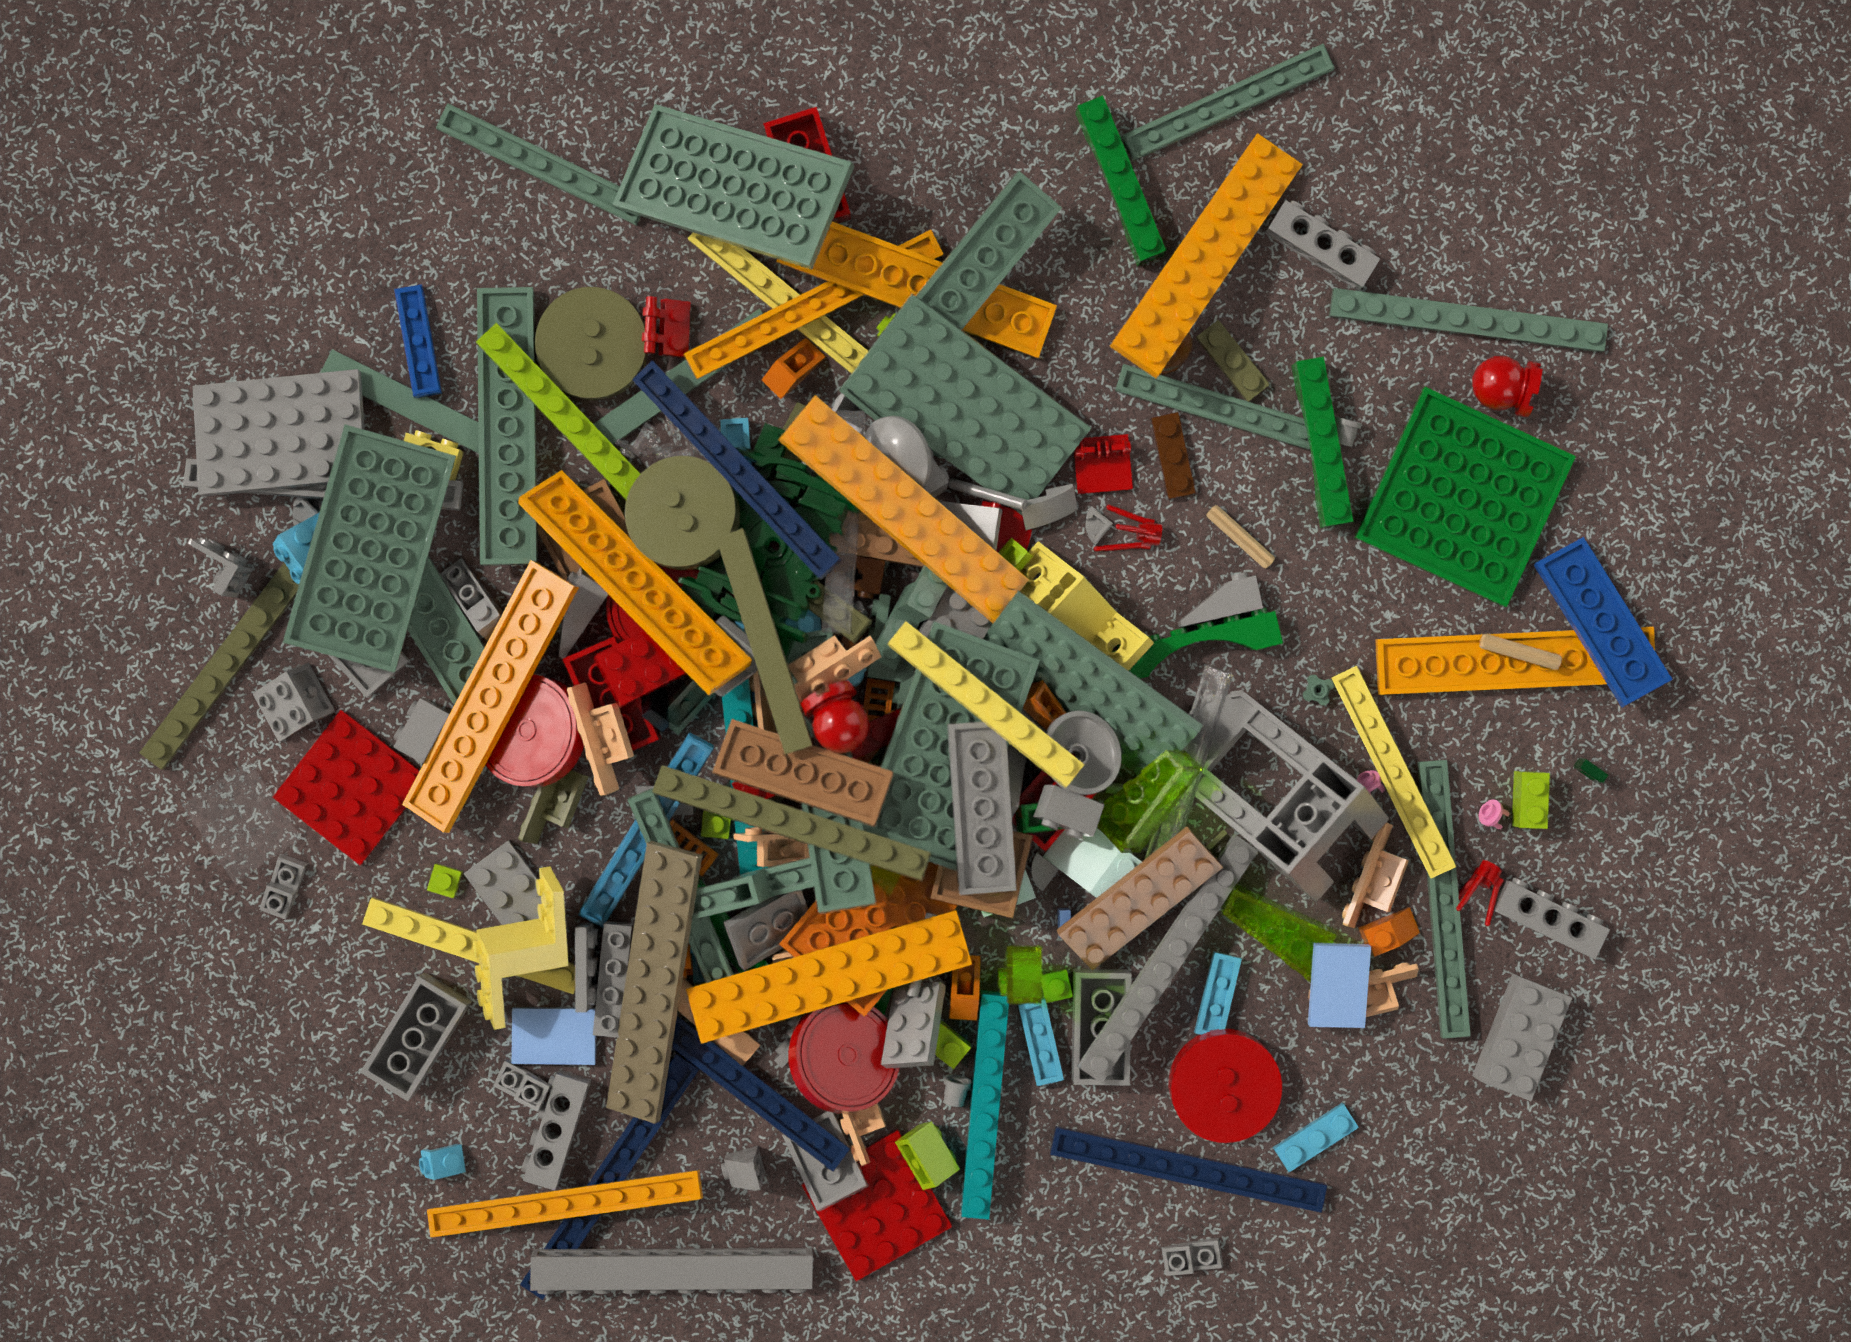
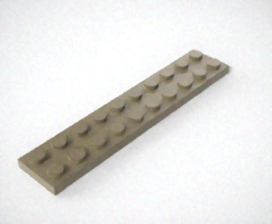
[606,841,702,1124]

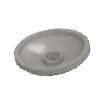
[864,416,931,488]
[1046,711,1121,795]

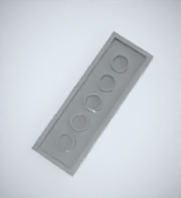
[947,721,1016,895]

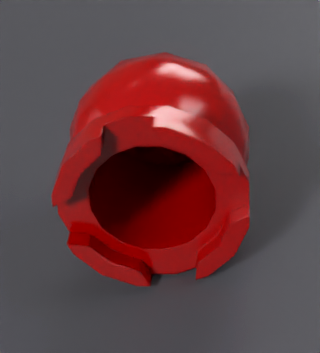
[1472,356,1542,418]
[800,680,869,753]

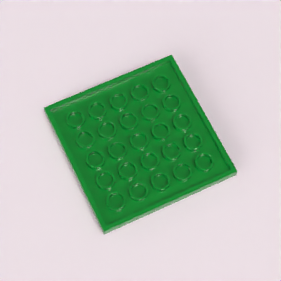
[1354,387,1576,608]

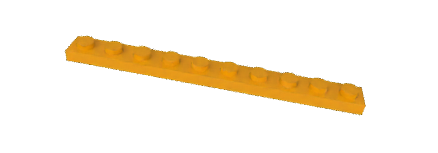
[684,230,943,380]
[427,1170,703,1238]

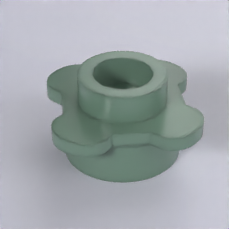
[1302,675,1334,706]

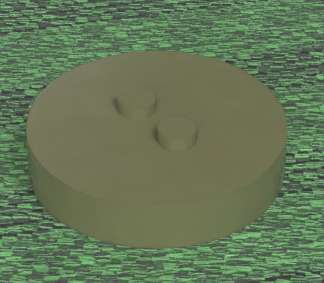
[535,287,648,401]
[625,456,740,571]

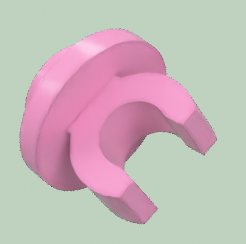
[1356,770,1385,795]
[1479,800,1510,829]

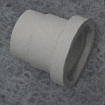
[1335,416,1362,447]
[943,1074,972,1107]

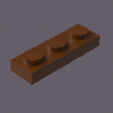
[1150,412,1196,500]

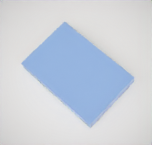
[1308,943,1371,1028]
[511,1007,596,1065]

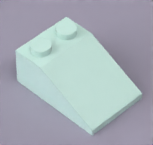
[1043,828,1142,898]

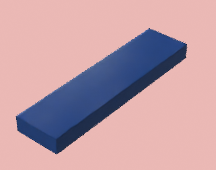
[394,284,442,398]

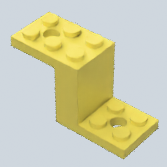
[1020,541,1154,671]
[473,866,568,1030]

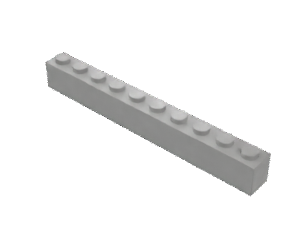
[530,1248,813,1294]

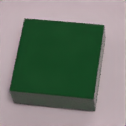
[1574,758,1609,783]

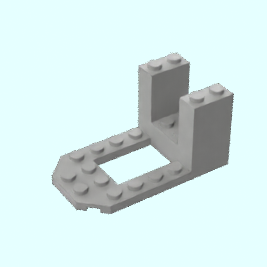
[1168,690,1389,902]

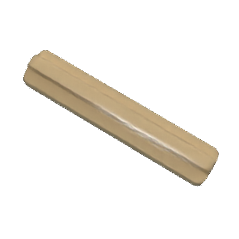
[1207,505,1275,569]
[1479,634,1562,670]

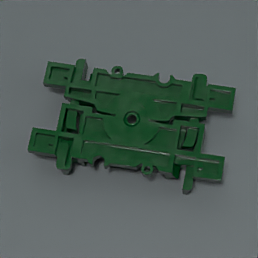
[678,423,862,661]

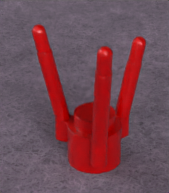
[1094,505,1162,552]
[1456,860,1504,926]

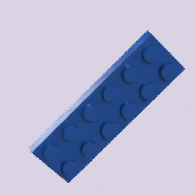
[1534,537,1672,708]

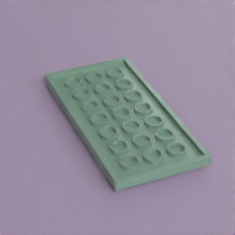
[612,104,855,269]
[845,293,1091,516]
[283,424,456,673]
[983,591,1203,783]
[863,621,1040,871]

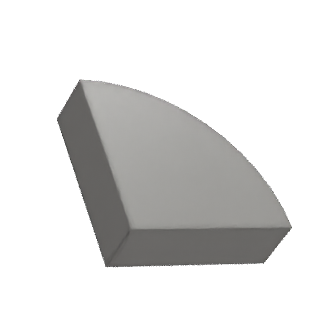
[292,497,319,526]
[1085,506,1113,545]
[1031,852,1059,891]

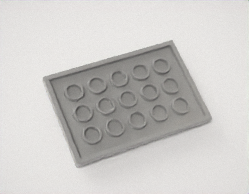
[193,369,365,497]

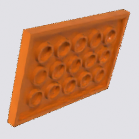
[779,861,958,1017]

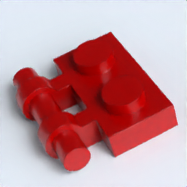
[641,296,691,358]

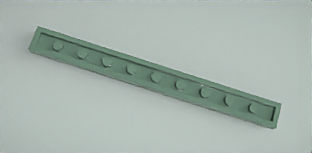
[1329,288,1608,352]
[1417,759,1471,1039]

